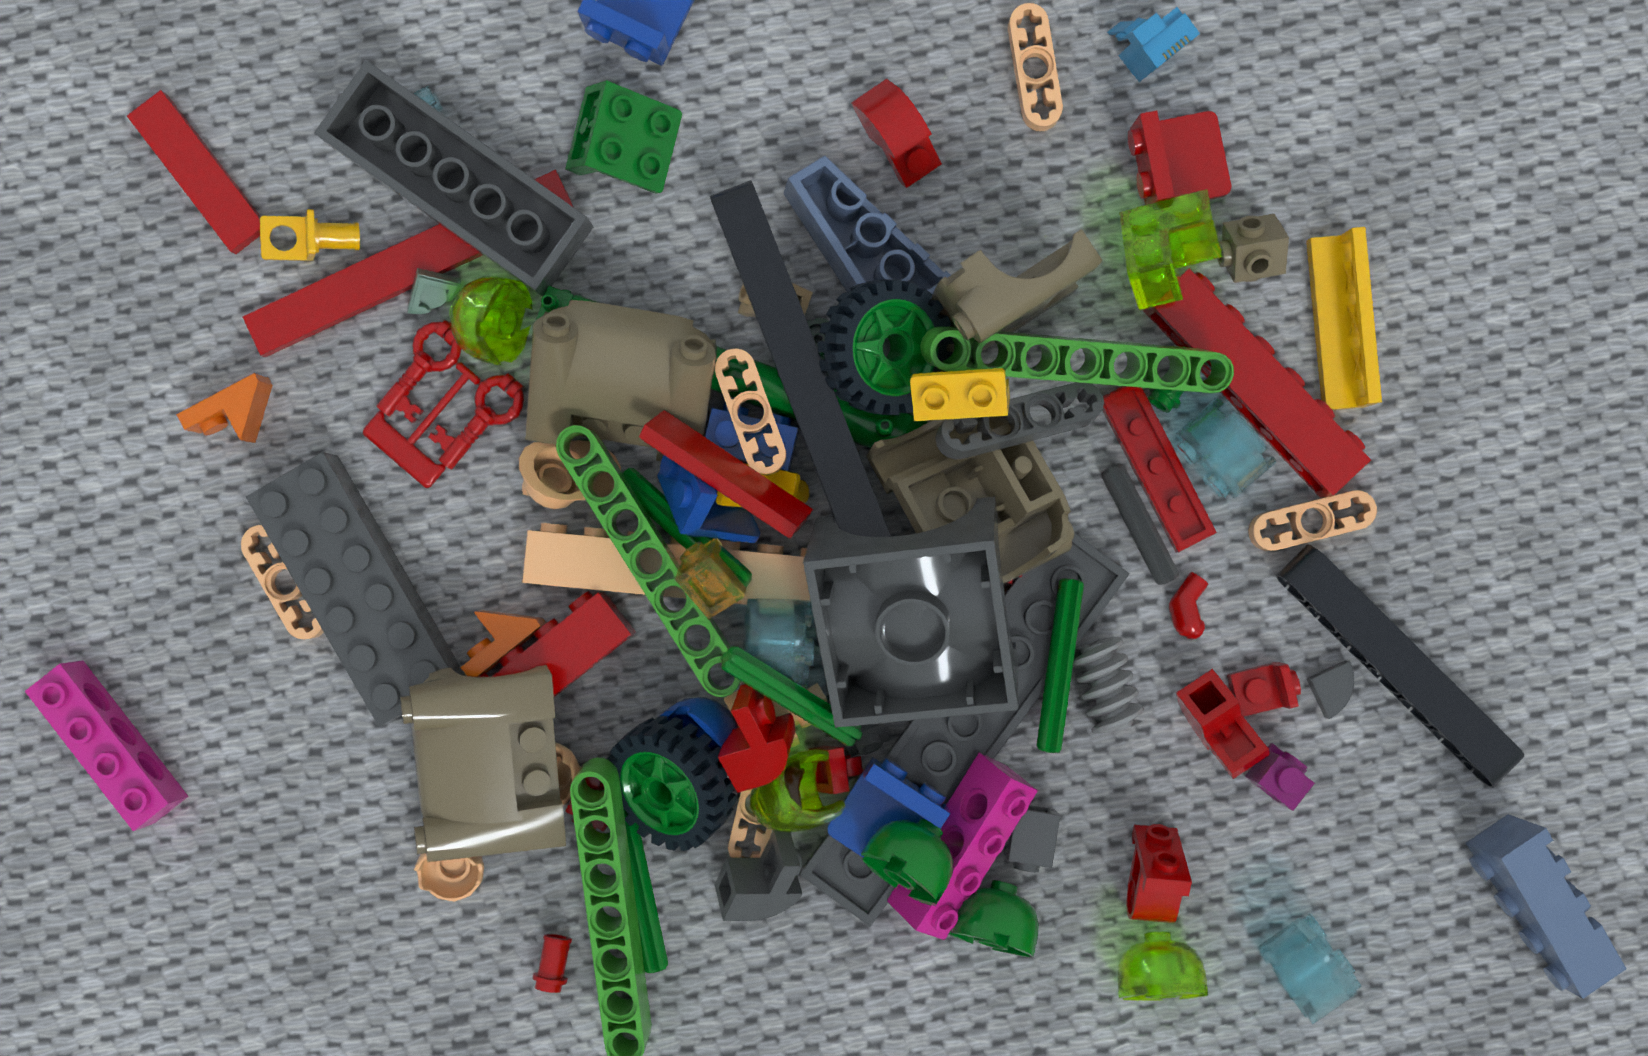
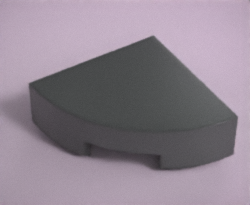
[1306,660,1354,719]

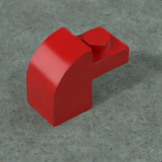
[851,79,942,188]
[1176,668,1270,779]
[718,684,795,793]

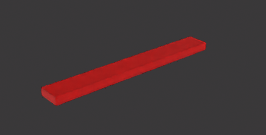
[242,169,574,358]

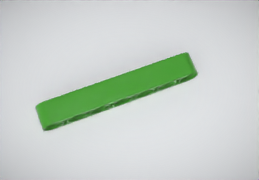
[920,326,1234,393]
[556,425,741,697]
[570,757,652,1056]

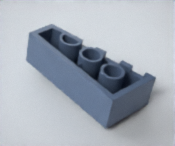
[783,156,951,299]
[1466,814,1627,999]

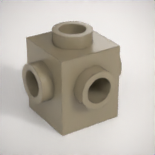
[1216,214,1289,283]

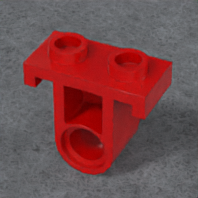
[1126,824,1192,923]

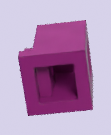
[1245,743,1315,811]

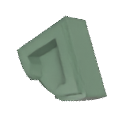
[407,268,461,314]

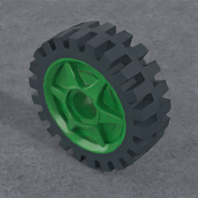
[818,279,954,415]
[607,716,737,851]

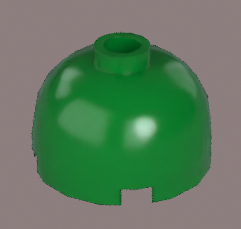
[861,819,953,906]
[948,880,1039,957]

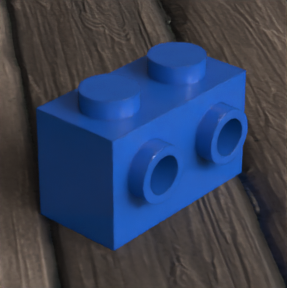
[705,403,799,472]

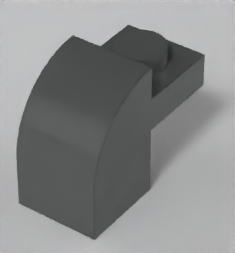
[714,830,802,921]

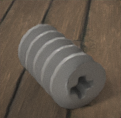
[1073,637,1144,734]

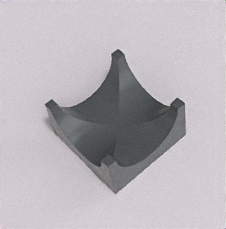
[803,496,1018,728]

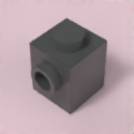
[1003,805,1061,873]

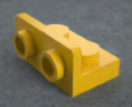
[910,368,1010,421]

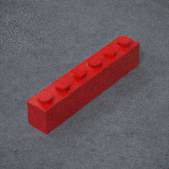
[1143,268,1371,498]

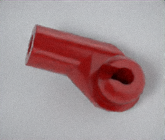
[1169,572,1209,639]

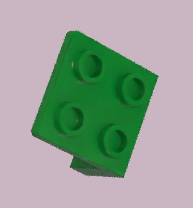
[565,80,682,194]

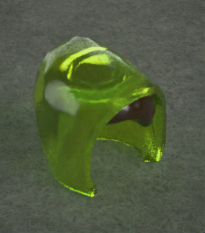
[749,749,846,832]

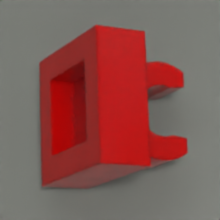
[808,745,863,794]

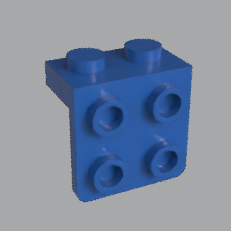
[577,0,694,66]
[657,455,761,543]
[827,757,950,858]

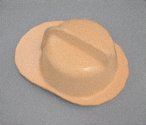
[519,440,621,509]

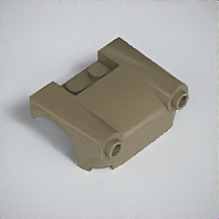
[931,229,1103,353]
[525,300,717,461]
[866,416,1074,585]
[400,665,566,862]

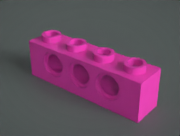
[25,661,189,831]
[887,753,1038,940]

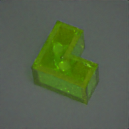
[1119,189,1222,310]

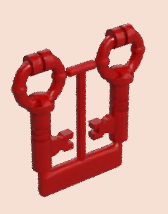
[363,320,524,488]

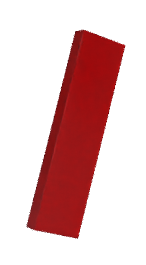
[127,90,261,254]
[1102,386,1217,553]
[639,410,813,539]

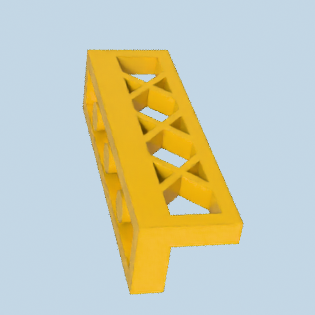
[1306,227,1382,410]

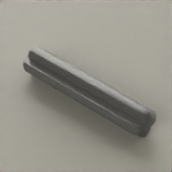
[1102,464,1179,585]

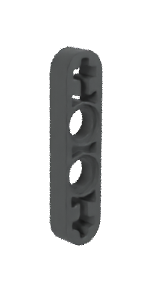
[935,382,1104,460]

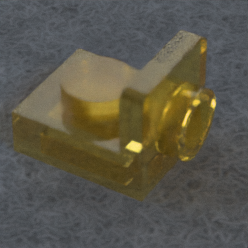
[675,537,747,620]

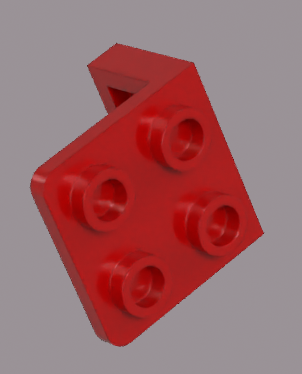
[1128,110,1232,212]

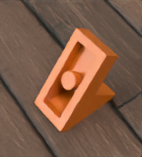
[176,373,273,443]
[460,610,546,677]

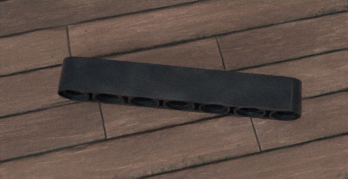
[1276,544,1525,788]

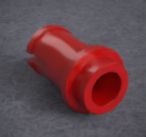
[532,934,572,993]

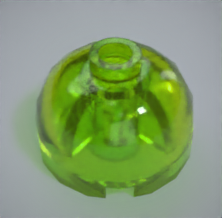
[449,276,533,365]
[1118,932,1208,1001]

